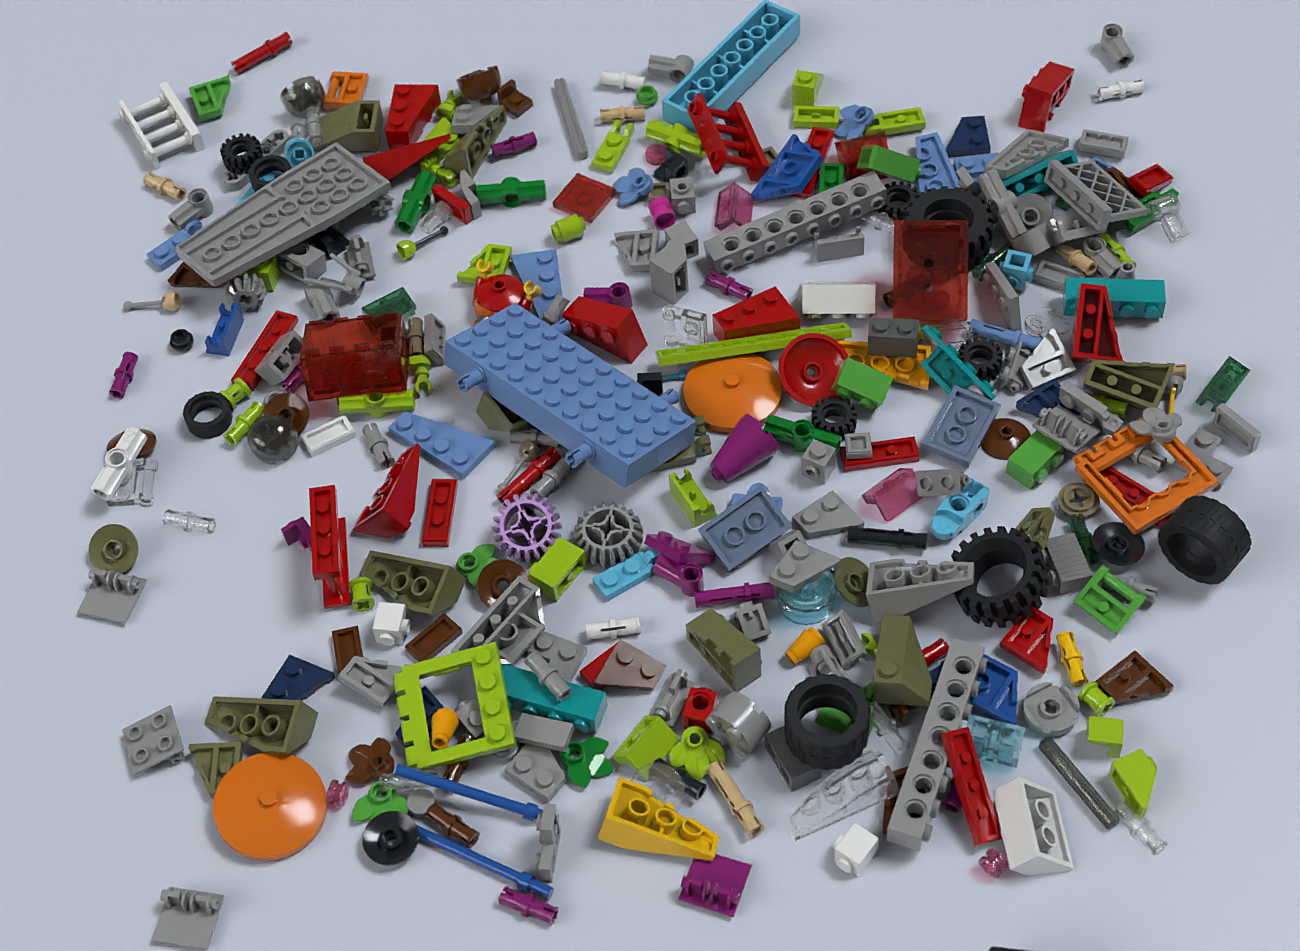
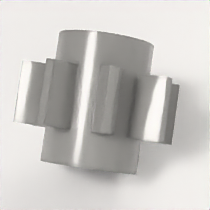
[365,191,394,217]

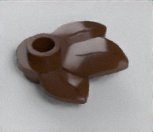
[345,737,395,784]

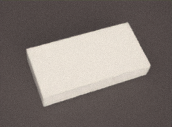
[300,415,356,457]

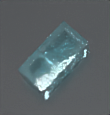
[966,714,1025,768]

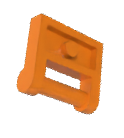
[321,71,369,111]

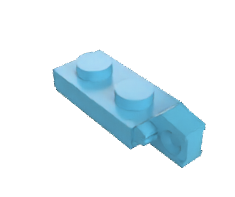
[592,549,661,601]

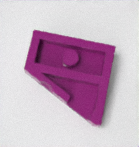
[644,531,716,563]

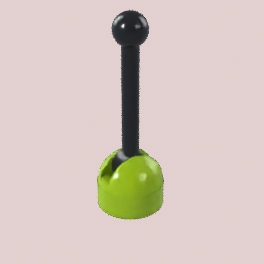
[396,226,449,260]

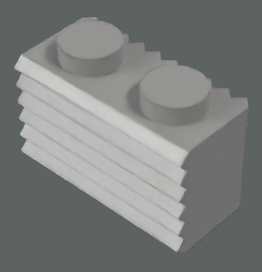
[1039,533,1092,595]

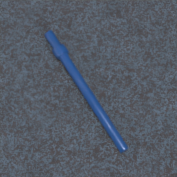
[395,764,559,821]
[417,825,554,898]

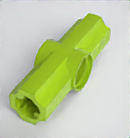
[645,119,707,158]
[339,386,416,418]

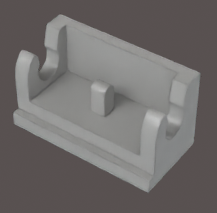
[1047,214,1106,246]
[813,226,865,262]

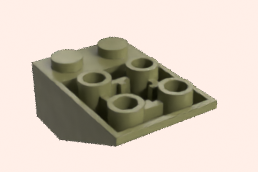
[313,100,384,152]

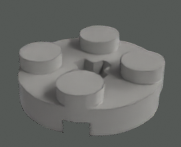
[1022,682,1079,738]

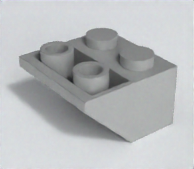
[649,232,689,305]

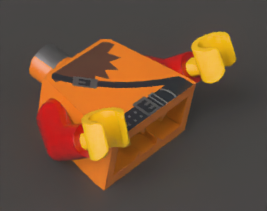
[472,259,542,325]

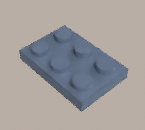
[922,385,1001,468]
[698,485,792,573]

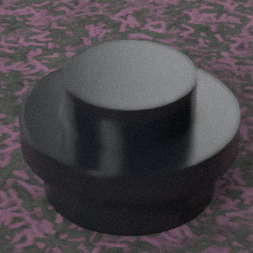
[170,329,194,352]

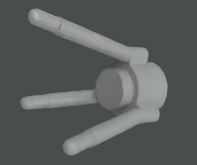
[304,253,366,296]
[808,645,854,712]

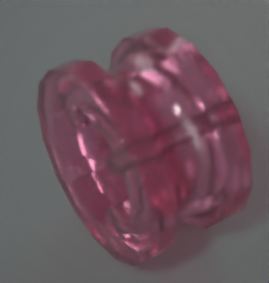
[327,779,349,807]
[979,849,1009,878]

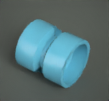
[283,137,314,167]

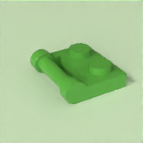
[1073,565,1148,635]

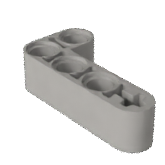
[1010,207,1079,257]

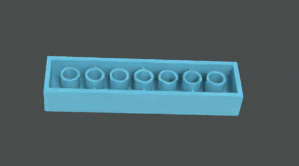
[662,0,800,134]

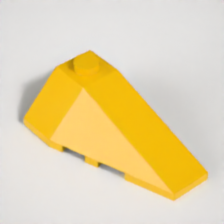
[597,777,720,861]

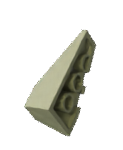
[476,392,530,432]

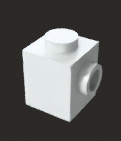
[372,602,410,646]
[833,823,879,877]

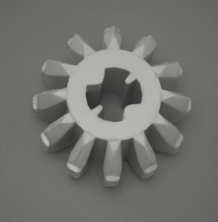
[225,272,266,311]

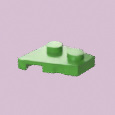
[189,75,231,122]

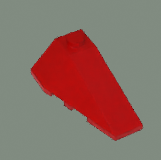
[363,134,451,180]
[352,443,421,539]

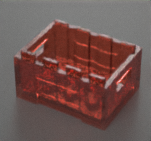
[891,220,968,325]
[300,312,409,402]

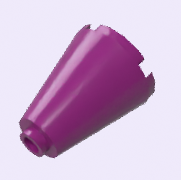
[710,414,780,483]

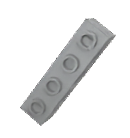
[275,241,326,285]

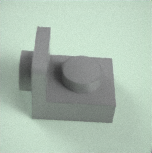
[733,601,772,641]

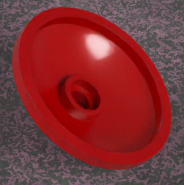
[778,333,849,407]

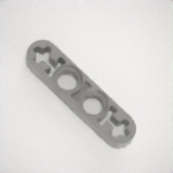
[223,129,289,191]

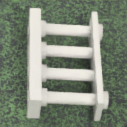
[118,81,205,169]

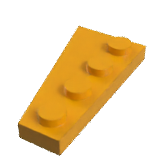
[836,340,931,390]

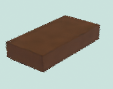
[405,613,463,662]
[332,626,364,675]

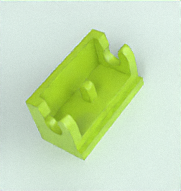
[669,468,717,527]

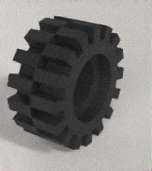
[220,133,264,175]
[877,181,919,225]
[958,337,1003,382]
[812,395,857,442]

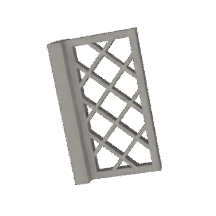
[1044,160,1148,231]

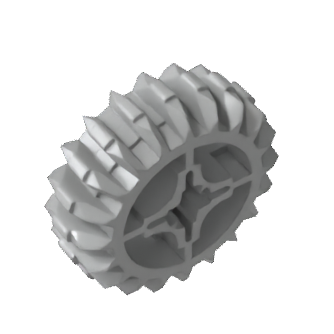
[573,502,643,568]

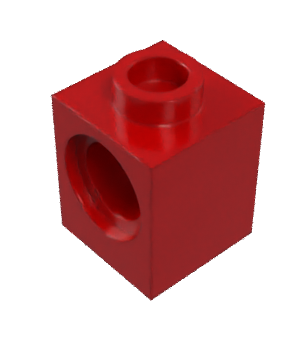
[682,687,718,734]

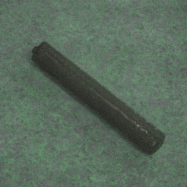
[1039,736,1120,830]

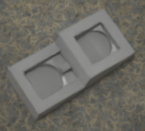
[460,170,482,220]

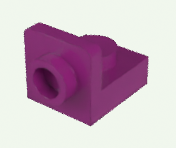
[281,516,312,553]

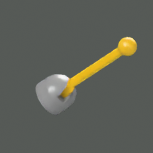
[1165,375,1184,414]

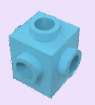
[999,249,1034,291]

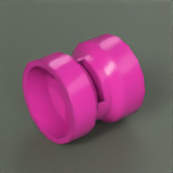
[648,197,676,229]

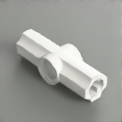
[90,427,147,500]

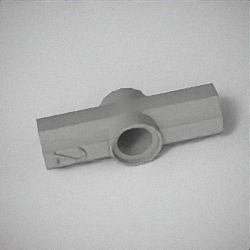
[976,168,1027,241]

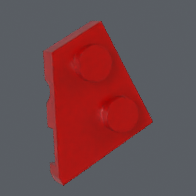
[1000,607,1054,675]

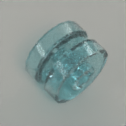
[777,569,836,625]

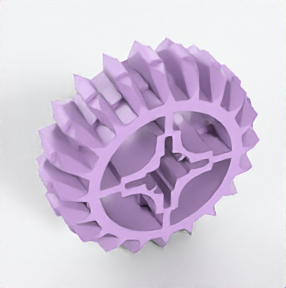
[492,492,562,562]

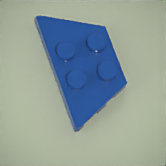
[751,134,823,202]
[929,654,1018,730]

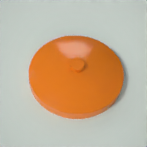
[683,353,782,434]
[213,753,327,861]

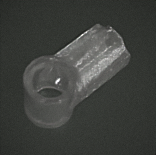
[1148,193,1190,243]

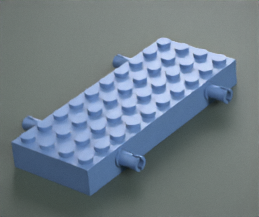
[444,303,696,488]

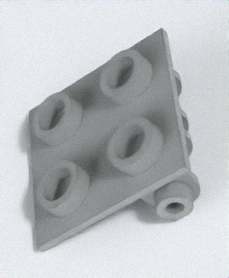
[1032,404,1101,453]
[77,567,147,623]
[122,705,184,775]
[152,887,225,950]

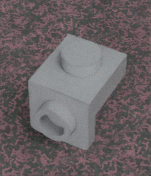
[455,697,484,740]

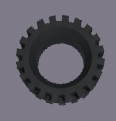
[951,526,1050,628]

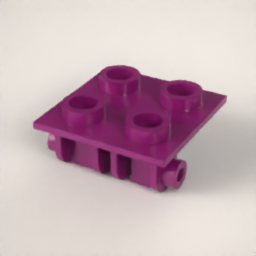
[678,854,752,918]

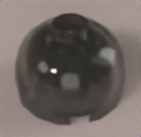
[280,76,326,119]
[247,413,299,465]

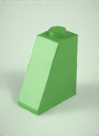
[857,145,921,183]

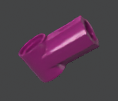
[583,282,633,309]
[653,554,704,597]

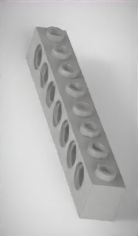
[703,171,888,274]
[886,638,988,851]

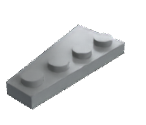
[985,129,1069,179]

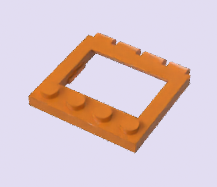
[1073,417,1219,535]

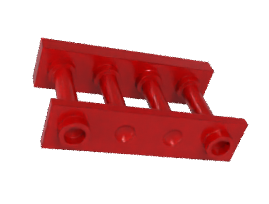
[687,93,770,182]
[309,485,351,609]

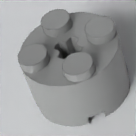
[705,691,771,759]

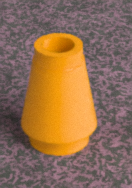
[784,627,825,665]
[431,708,459,749]

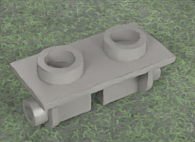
[346,234,376,279]
[997,341,1031,393]
[915,468,969,497]
[649,669,696,728]

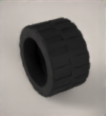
[1158,496,1252,585]
[784,674,870,770]

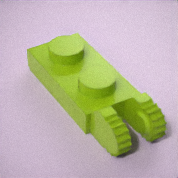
[863,107,926,140]
[591,120,635,173]

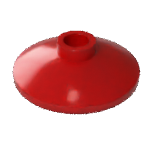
[477,274,524,312]

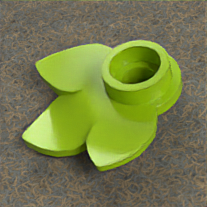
[669,726,725,781]

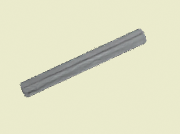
[554,78,589,159]

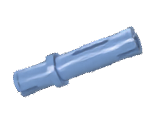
[968,318,1042,352]

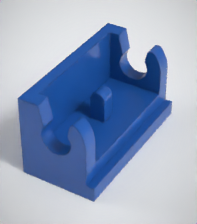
[205,303,244,356]

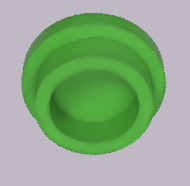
[636,85,658,106]

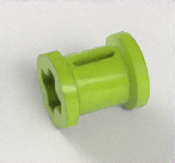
[219,377,252,409]
[348,577,375,612]
[1077,681,1115,717]

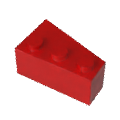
[1018,61,1075,133]
[385,84,441,150]
[1070,283,1123,363]
[712,286,800,341]
[562,296,648,364]

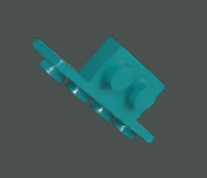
[920,325,996,400]

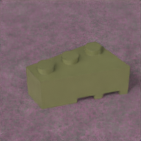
[1083,360,1175,411]
[686,608,762,692]

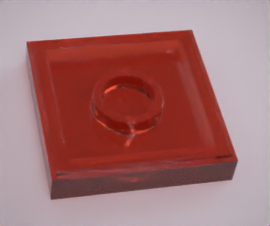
[553,173,616,224]

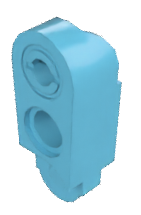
[931,478,989,540]

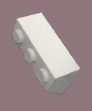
[802,281,876,318]
[993,777,1074,876]

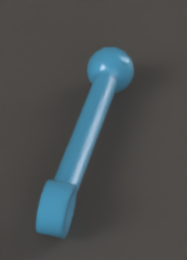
[662,370,687,381]

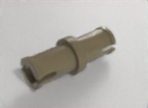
[406,317,424,357]

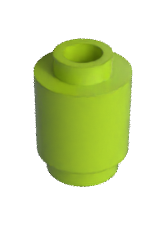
[550,214,586,243]

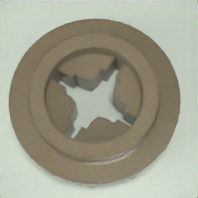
[1057,483,1100,520]

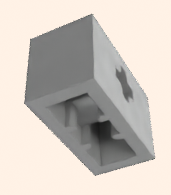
[254,330,311,386]

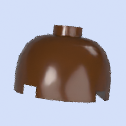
[456,65,501,104]

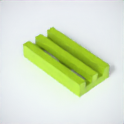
[793,106,839,129]

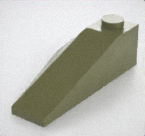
[443,105,507,180]
[360,550,466,616]
[873,614,932,706]
[206,696,318,754]

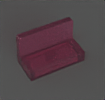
[714,182,754,231]
[861,468,924,521]

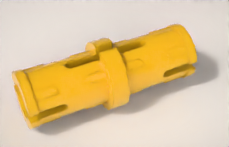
[1056,631,1089,688]

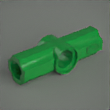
[395,170,438,234]
[476,177,546,208]
[763,415,842,456]

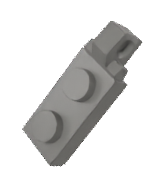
[1059,381,1124,436]

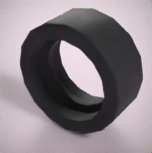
[249,155,292,192]
[183,391,233,439]

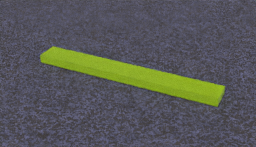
[655,322,852,367]

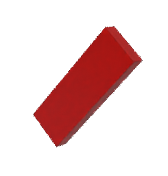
[840,436,920,472]
[422,479,458,547]

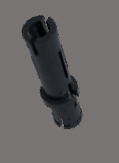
[847,526,928,550]

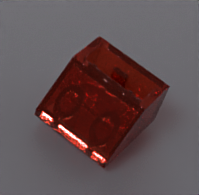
[834,131,889,181]

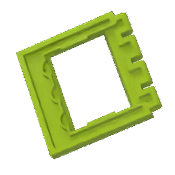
[393,642,517,772]

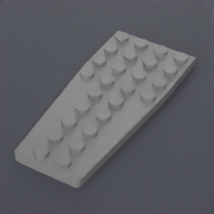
[175,142,391,287]

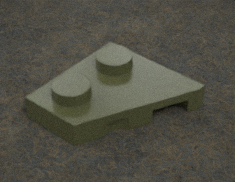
[1015,507,1055,550]
[189,741,244,798]

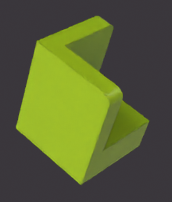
[1086,716,1124,758]

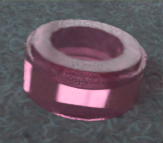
[645,144,666,166]

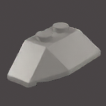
[451,576,545,666]

